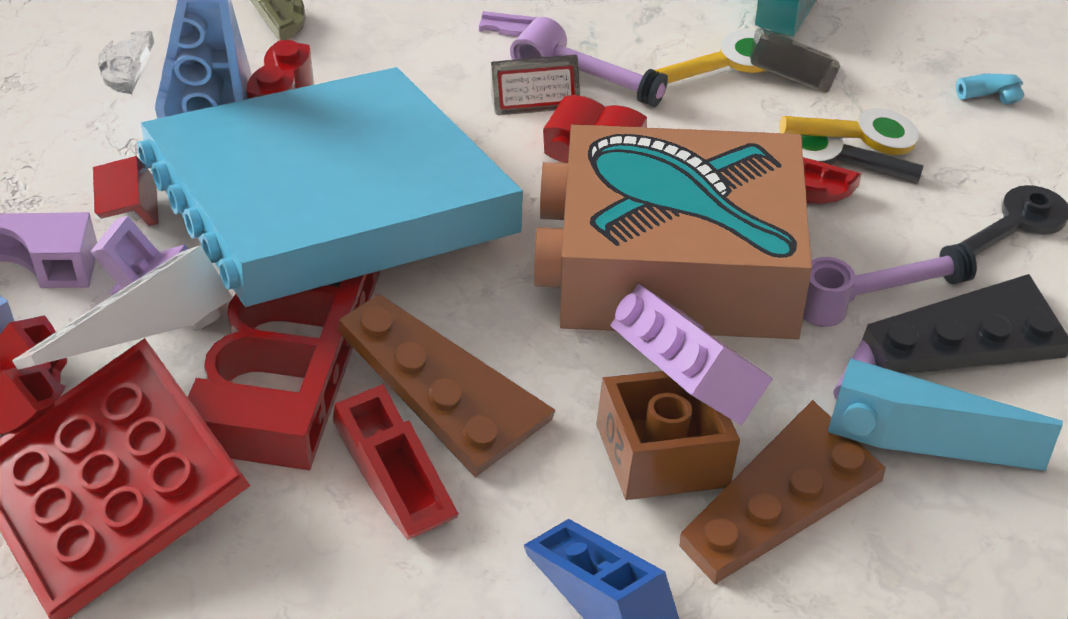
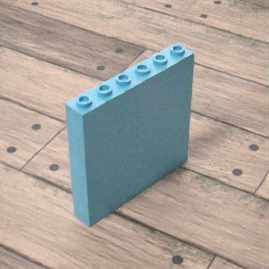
[137,67,523,307]

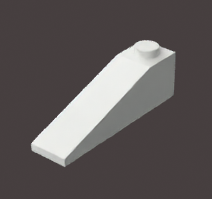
[12,245,233,370]

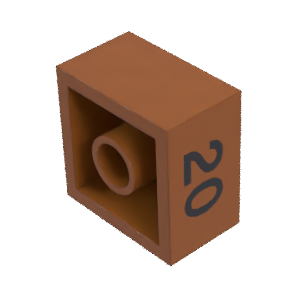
[596,371,740,500]

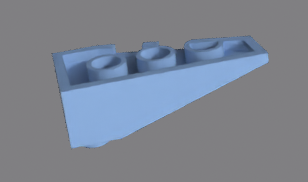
[155,0,252,119]

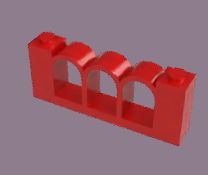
[188,270,381,471]

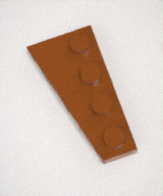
[337,294,556,477]
[679,400,886,584]

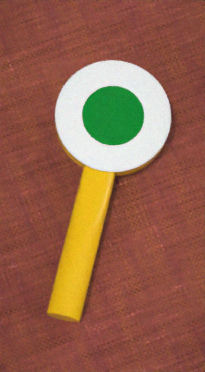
[655,30,780,84]
[779,108,919,155]

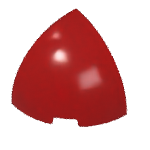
[0,315,67,435]

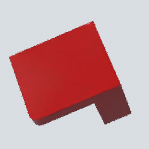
[93,156,159,226]

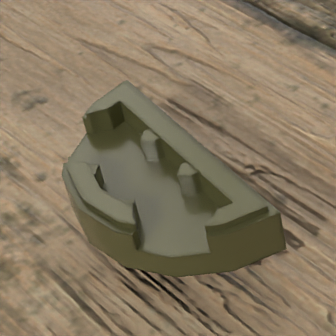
[250,0,306,40]

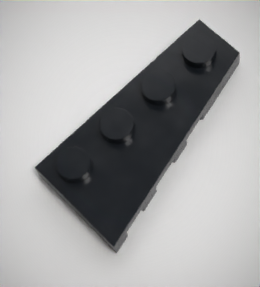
[862,274,1068,374]

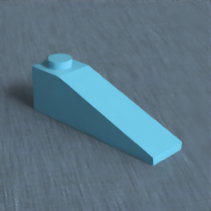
[828,358,1063,471]

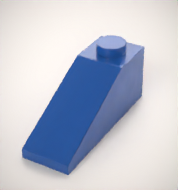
[524,519,679,619]

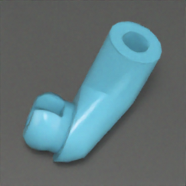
[956,73,1024,105]

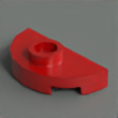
[803,157,862,204]

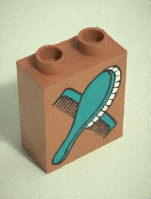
[534,124,812,339]

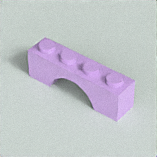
[0,212,97,288]
[610,283,773,426]

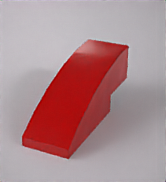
[332,384,459,540]

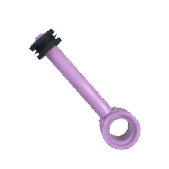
[510,17,668,107]
[803,243,977,327]

